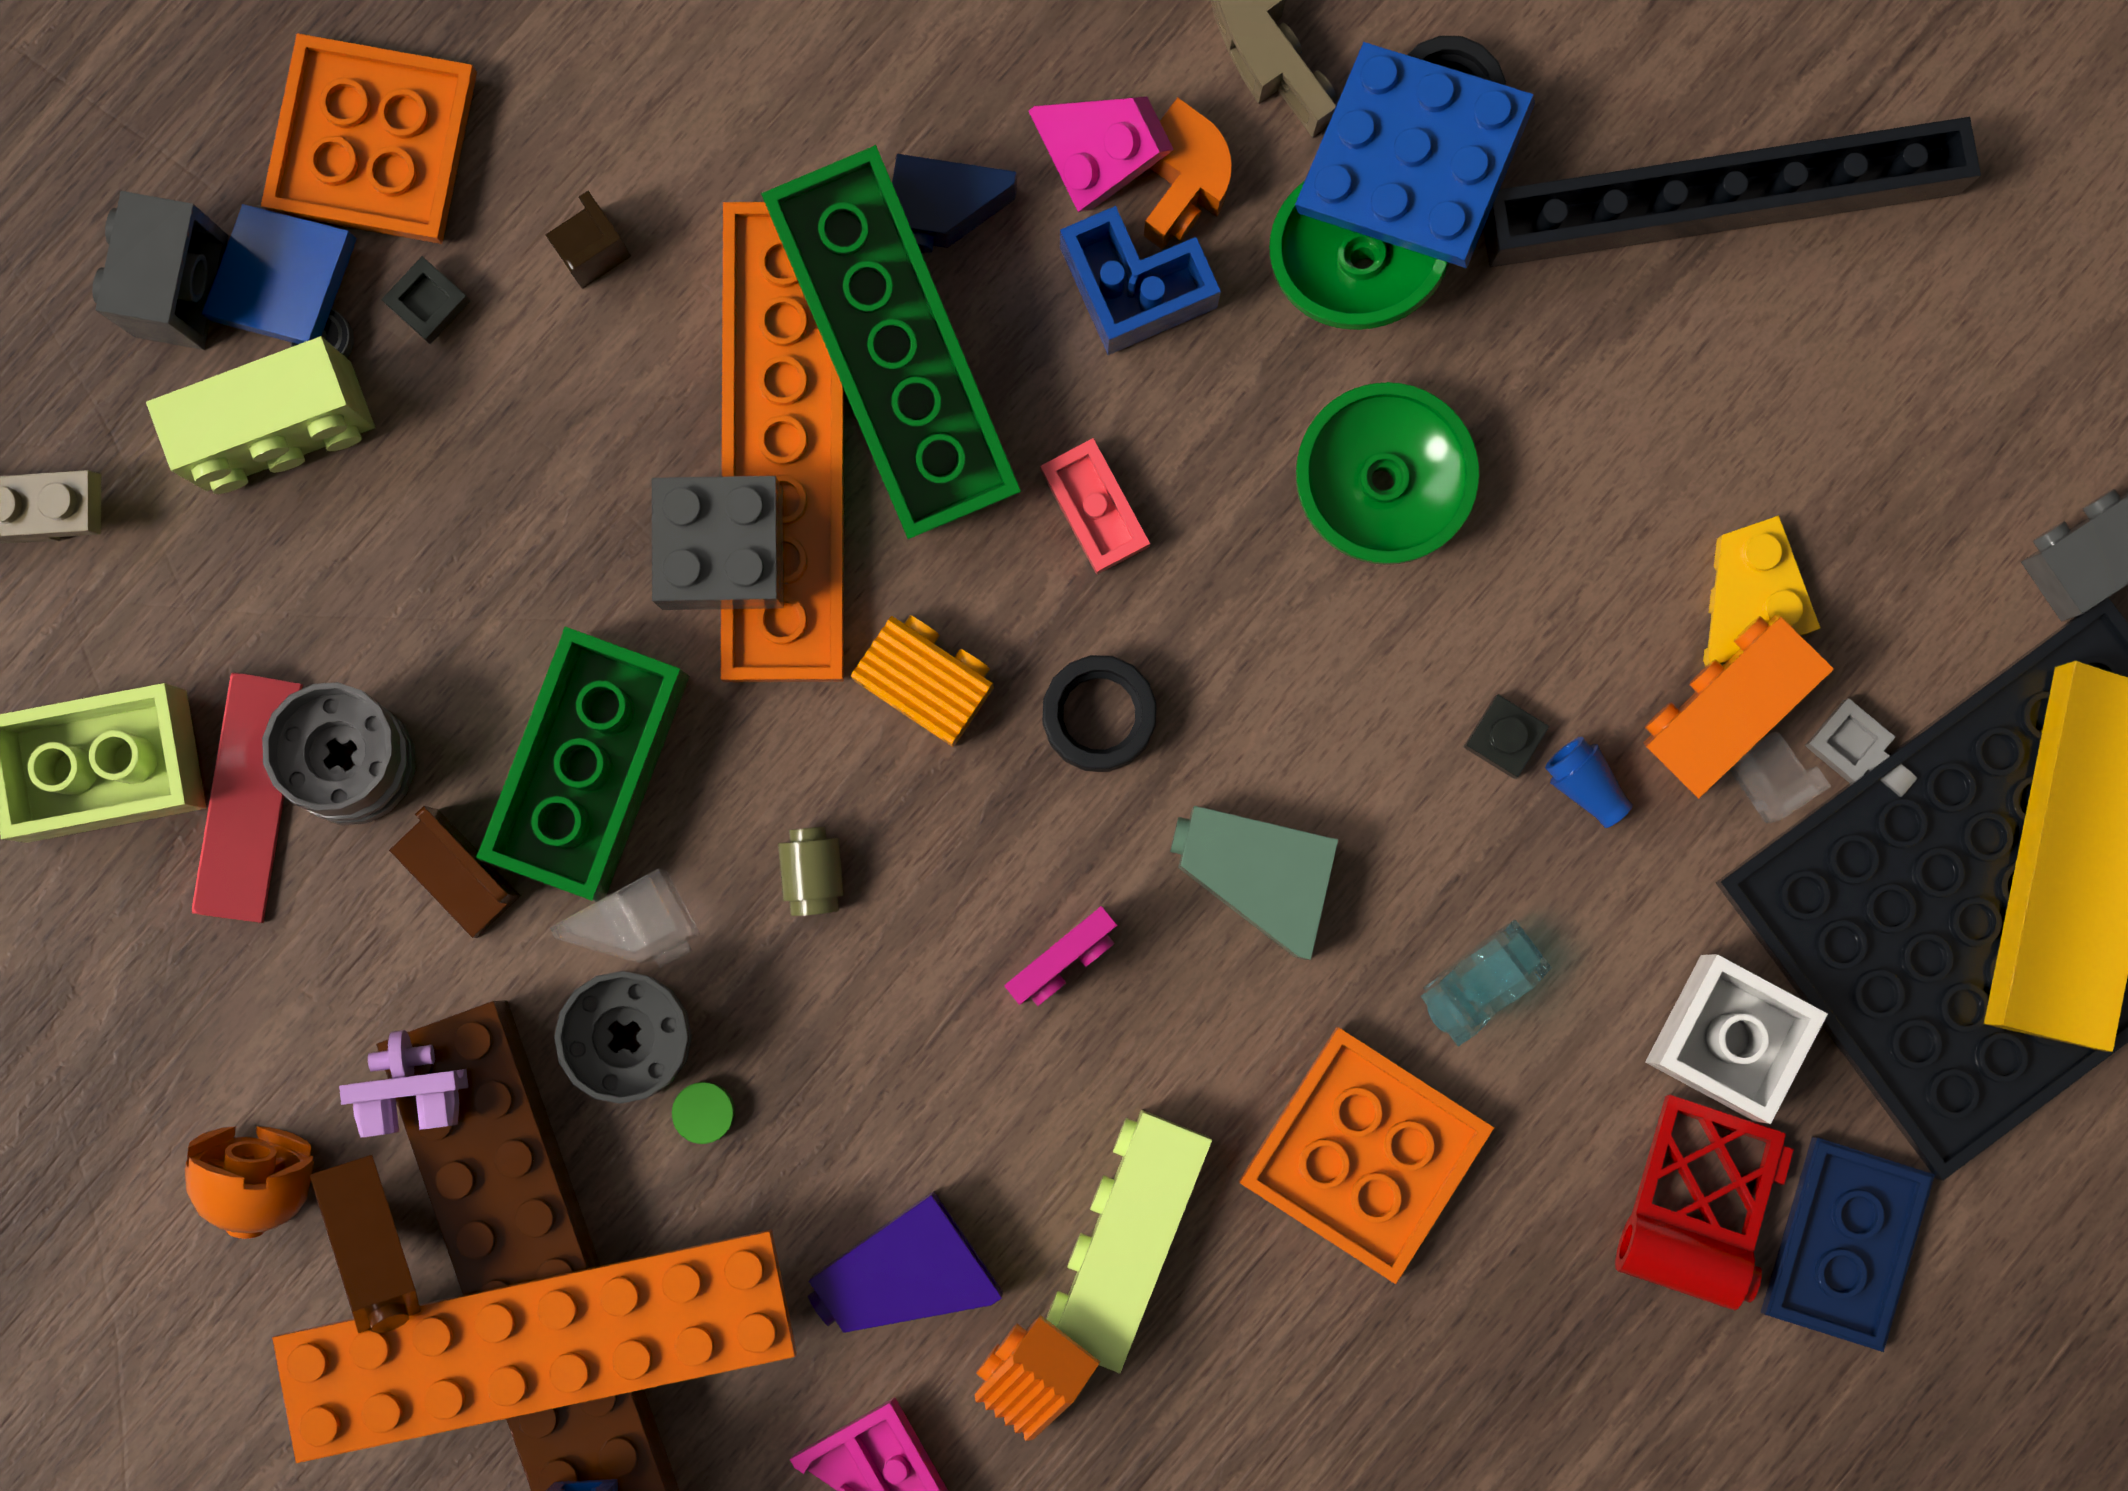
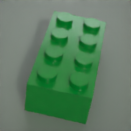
[476,626,690,903]

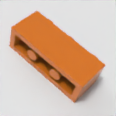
[1643,615,1834,799]

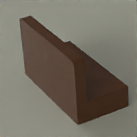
[389,806,521,938]

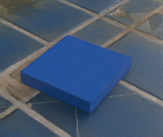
[202,204,357,344]

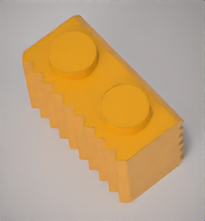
[851,615,994,748]

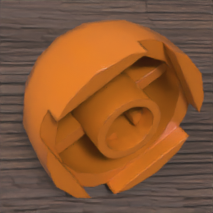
[185,1126,314,1239]

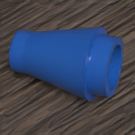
[1545,737,1633,828]

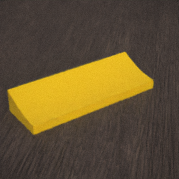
[1984,661,2128,1052]

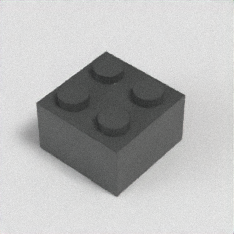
[92,191,228,350]
[652,476,784,610]

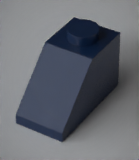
[892,154,1017,253]

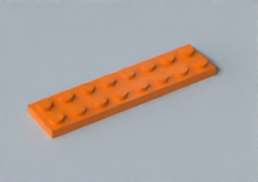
[721,202,844,682]
[272,1229,797,1463]

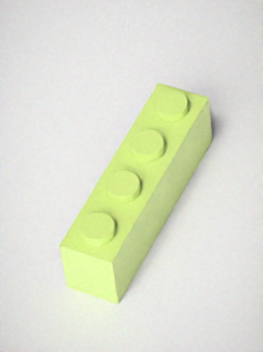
[1046,1110,1212,1373]

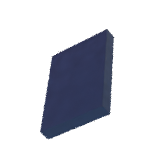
[1761,1136,1935,1352]

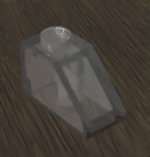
[550,869,701,968]

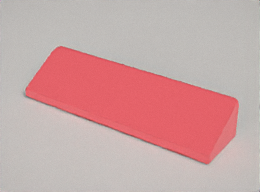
[192,672,303,923]

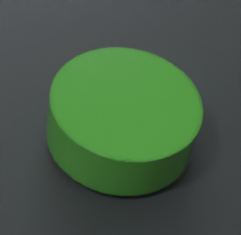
[672,1082,735,1144]

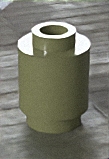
[778,827,844,916]

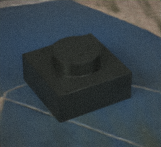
[381,256,471,344]
[1463,694,1550,779]

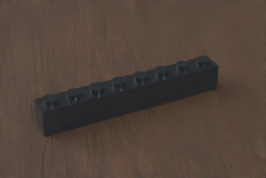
[1483,117,1981,268]

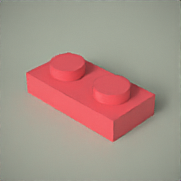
[1040,438,1150,575]

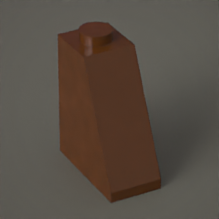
[310,1155,420,1333]

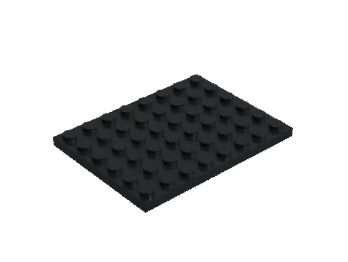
[1715,598,2128,1181]

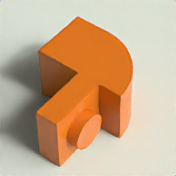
[1144,97,1232,250]

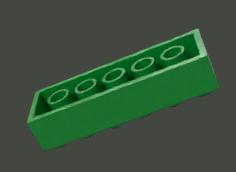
[761,145,1021,539]

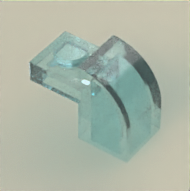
[1420,919,1552,1046]

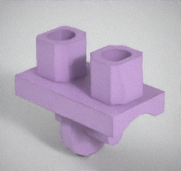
[339,1030,468,1138]

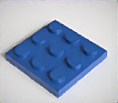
[1295,42,1535,268]

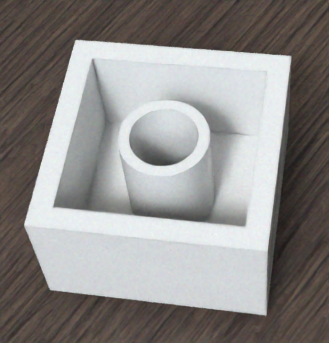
[1645,954,1828,1124]

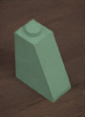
[1170,806,1338,960]

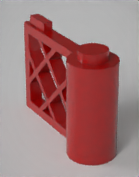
[1615,1095,1794,1311]

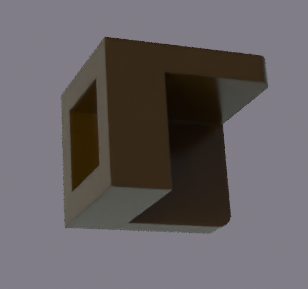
[545,191,631,289]

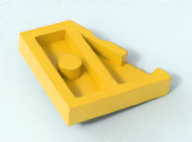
[1703,515,1820,667]

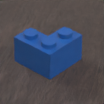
[1060,206,1221,355]

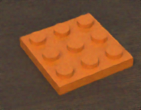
[261,33,477,244]
[1238,1027,1494,1284]

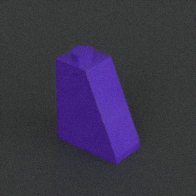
[808,1191,1003,1333]

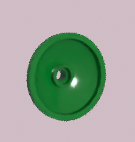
[1269,181,1449,330]
[1295,382,1479,565]

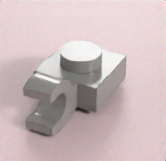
[1805,698,1917,797]

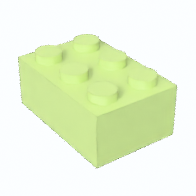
[146,336,375,494]
[0,683,207,843]

